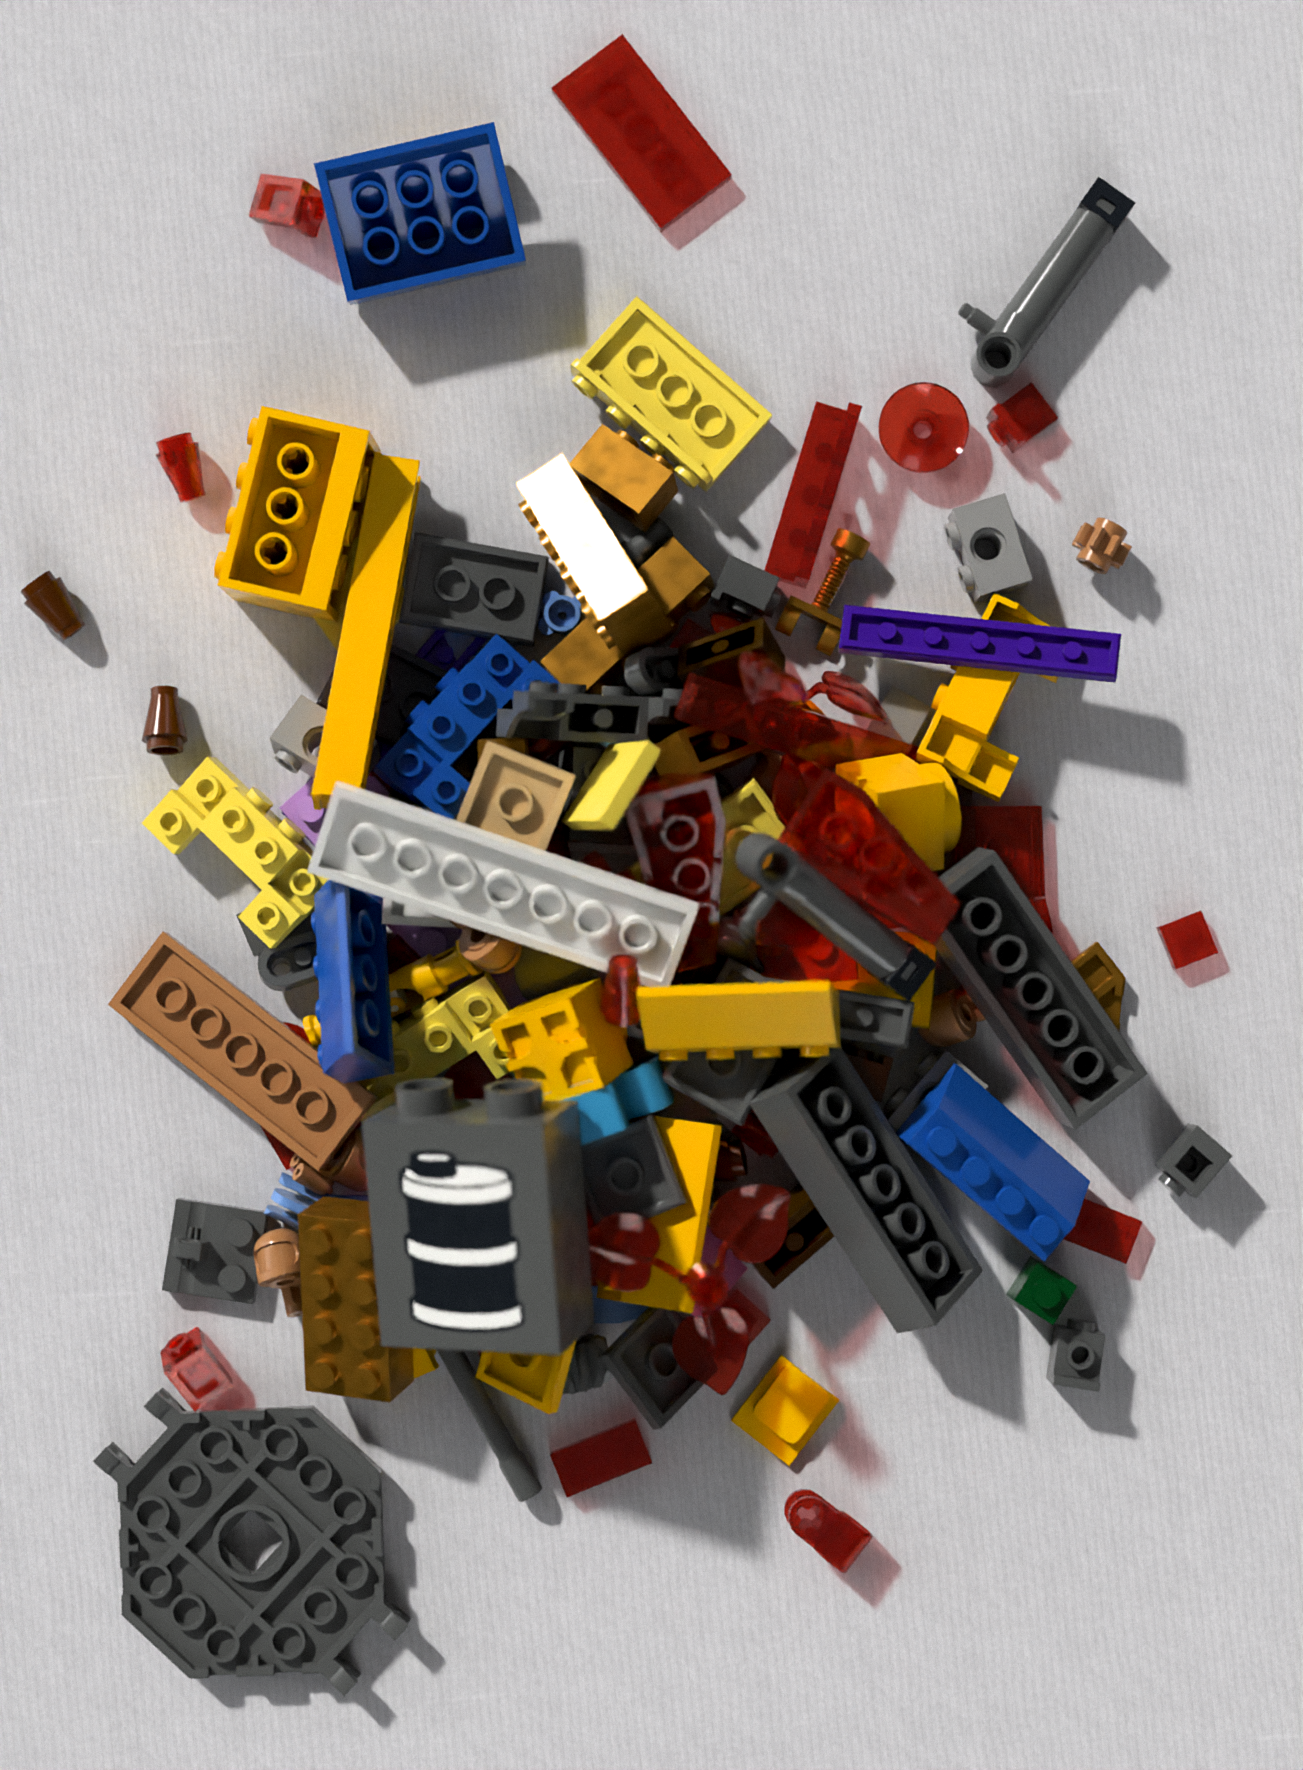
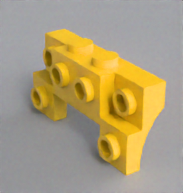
[916,593,1059,802]

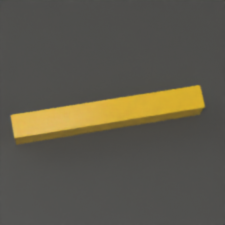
[311,452,421,810]

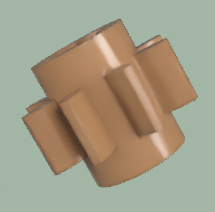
[1072,517,1132,574]

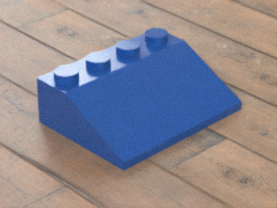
[314,122,526,305]

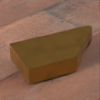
[1071,942,1126,1032]

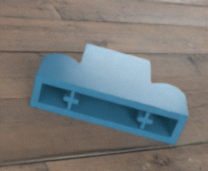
[560,1053,674,1145]

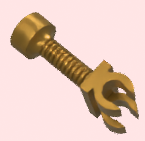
[775,528,870,656]

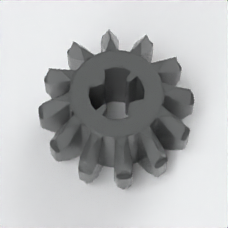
[562,1334,613,1395]

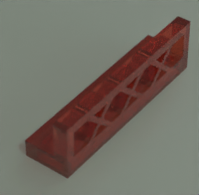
[764,401,862,589]

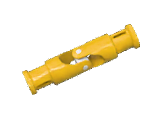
[303,939,482,1049]

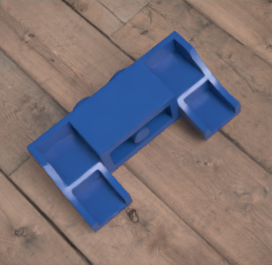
[373,633,561,819]

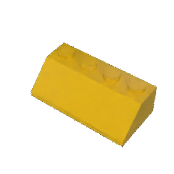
[637,981,841,1061]
[596,1115,722,1314]

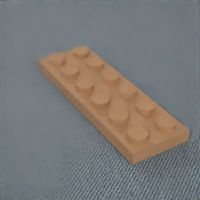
[108,931,378,1171]

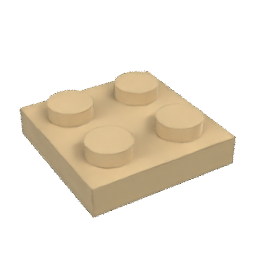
[456,740,576,851]

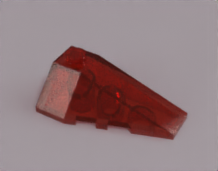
[778,768,961,946]
[625,773,726,973]

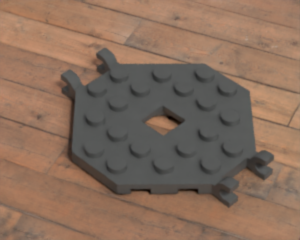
[93,1388,411,1696]

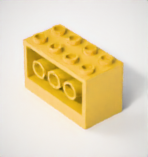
[214,406,381,623]

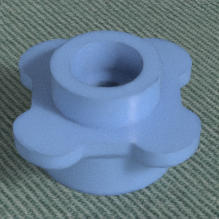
[538,591,584,636]

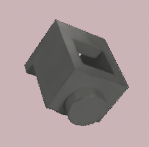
[710,555,783,619]
[1155,1123,1233,1198]
[1046,1318,1105,1392]

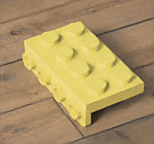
[570,296,772,492]

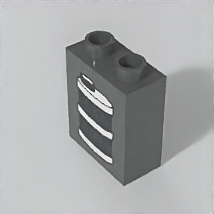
[362,1078,595,1355]

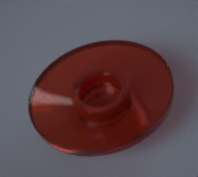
[878,382,969,473]

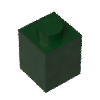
[1006,1256,1078,1325]

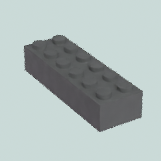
[904,847,1148,1130]
[749,1048,983,1334]

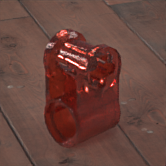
[784,1489,873,1574]

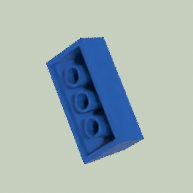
[311,880,395,1083]
[895,1063,1090,1262]

